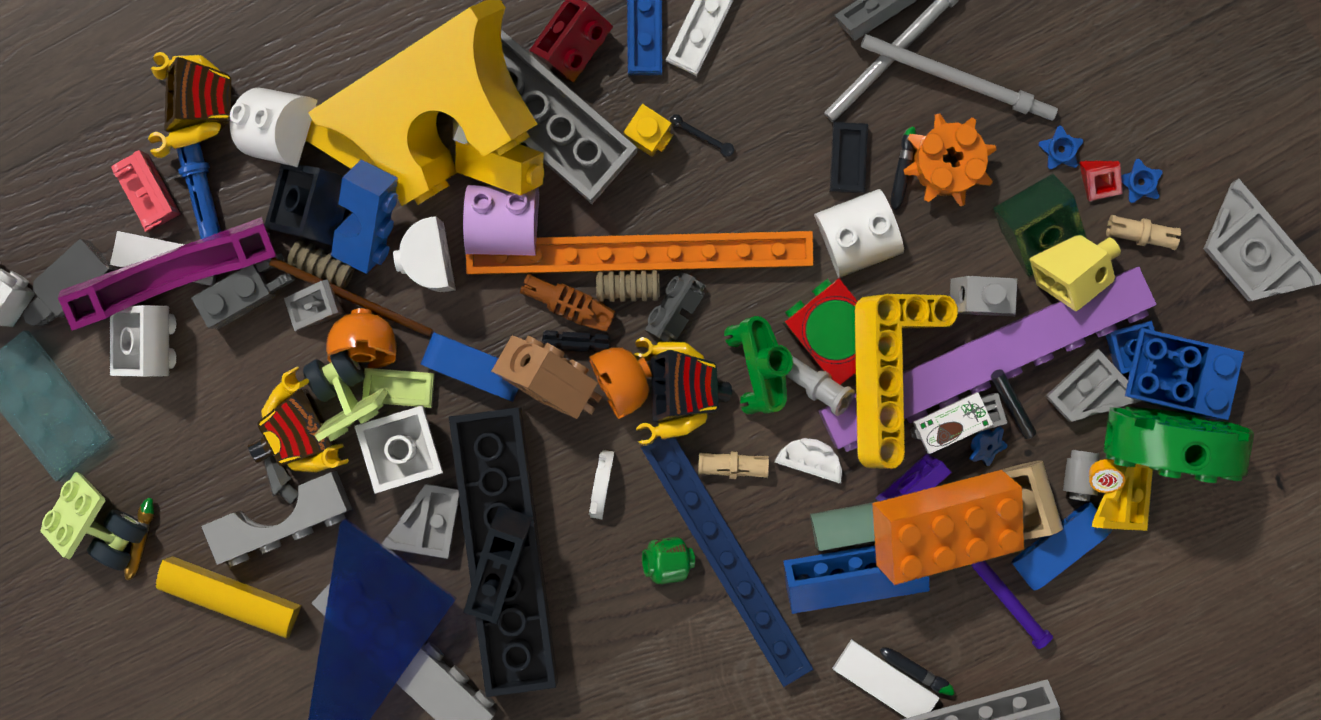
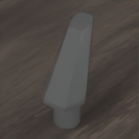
[264,455,298,504]

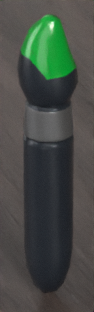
[890,126,916,210]
[880,647,954,696]

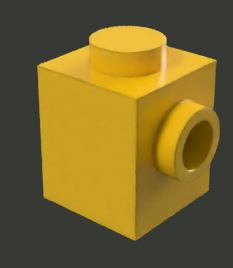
[623,104,673,157]

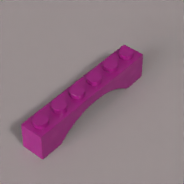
[58,217,276,331]

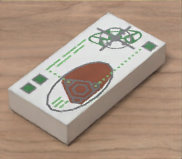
[913,392,993,454]

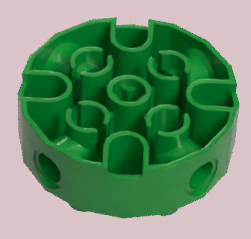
[1103,407,1254,483]

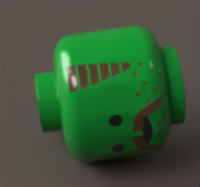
[642,537,695,585]

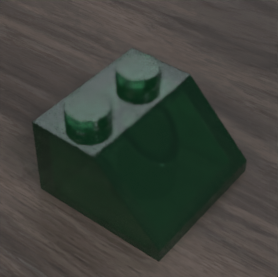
[993,173,1087,277]

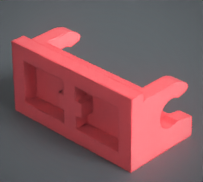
[111,150,181,232]

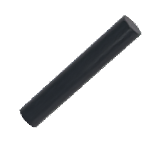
[991,369,1036,439]

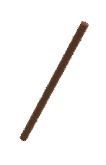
[269,257,433,337]

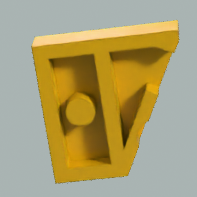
[1092,464,1153,531]

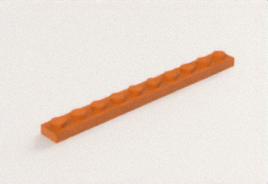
[466,231,813,275]

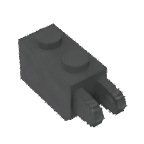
[22,239,116,327]
[191,253,296,330]

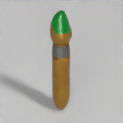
[124,498,154,580]

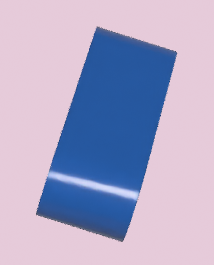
[420,332,518,402]
[1011,502,1112,591]

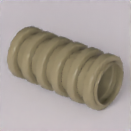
[287,239,355,289]
[596,270,660,302]

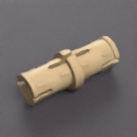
[1106,215,1181,250]
[698,451,769,479]

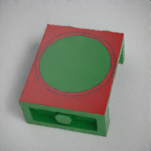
[783,278,858,385]

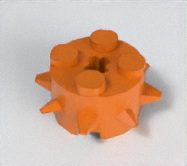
[903,113,997,206]

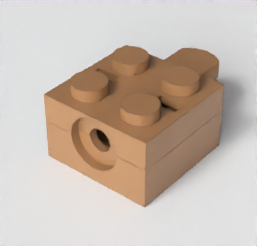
[491,335,602,419]

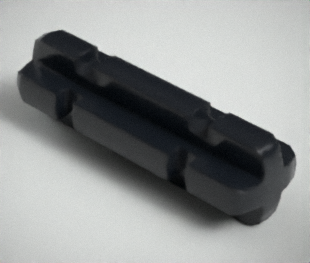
[542,330,610,353]

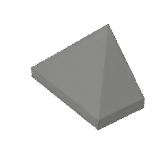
[284,279,346,331]

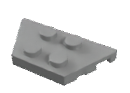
[1203,179,1321,301]

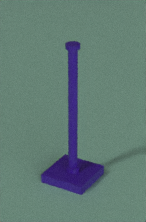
[875,454,1053,649]

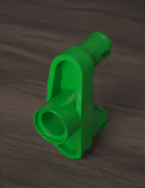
[724,316,793,414]

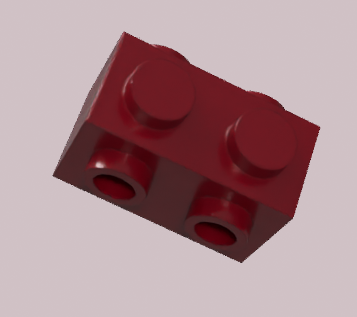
[529,0,613,82]

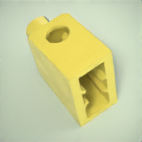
[1029,235,1121,311]

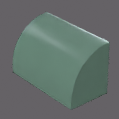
[810,502,875,551]

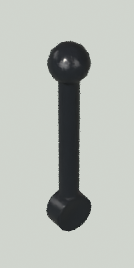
[669,114,734,157]

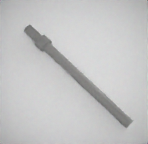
[824,0,959,122]
[861,34,1058,121]

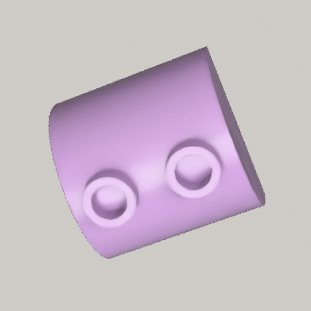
[463,185,539,256]

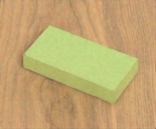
[362,368,435,408]

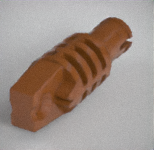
[520,273,616,332]

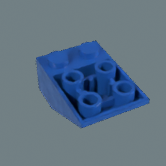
[1125,328,1244,420]

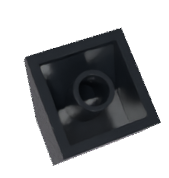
[265,164,346,245]

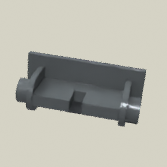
[645,271,706,342]

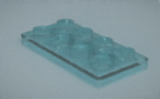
[0,330,114,481]

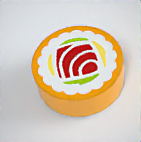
[1089,459,1126,493]

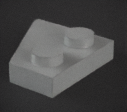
[1045,349,1141,422]
[382,484,459,559]

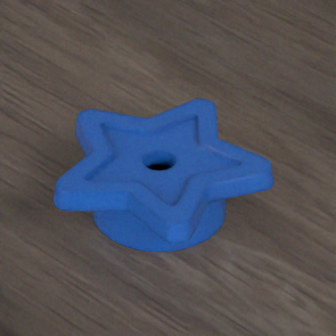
[1039,126,1083,169]
[1121,159,1163,203]
[969,426,1007,466]

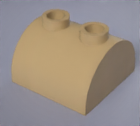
[1002,461,1063,540]

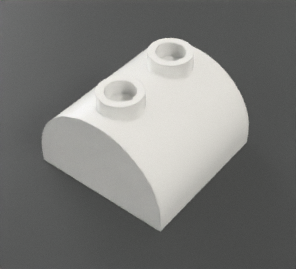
[230,88,317,167]
[814,189,904,278]
[393,216,456,292]
[110,305,176,377]
[355,405,443,493]

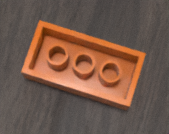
[872,470,1024,585]

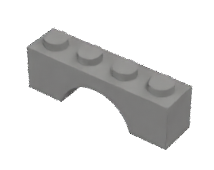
[201,471,352,567]

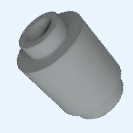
[1063,450,1100,501]

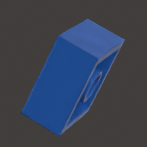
[1106,321,1155,374]

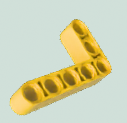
[855,294,958,469]

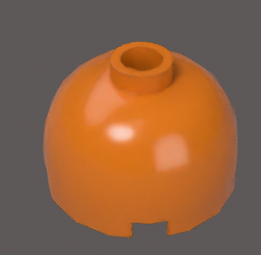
[326,308,397,368]
[589,348,652,419]

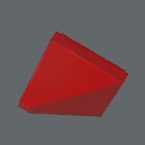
[1080,161,1123,201]

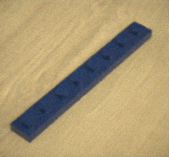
[641,436,813,687]

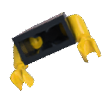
[634,337,732,446]

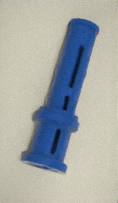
[176,142,221,239]

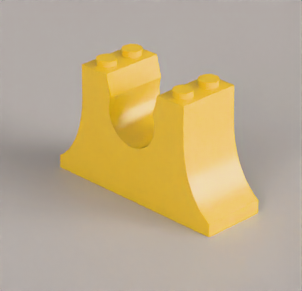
[308,0,537,206]

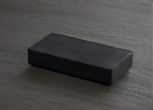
[829,122,868,194]

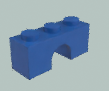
[331,160,398,274]

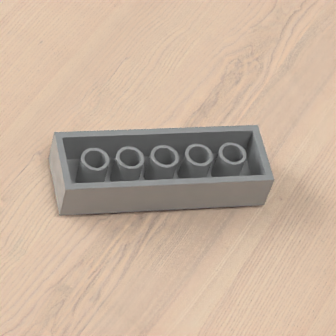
[501,30,637,204]

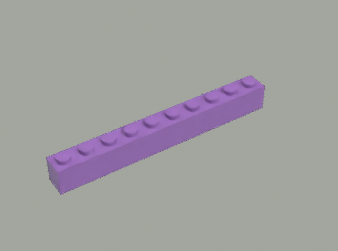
[818,267,1157,452]

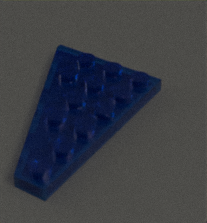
[308,519,457,720]

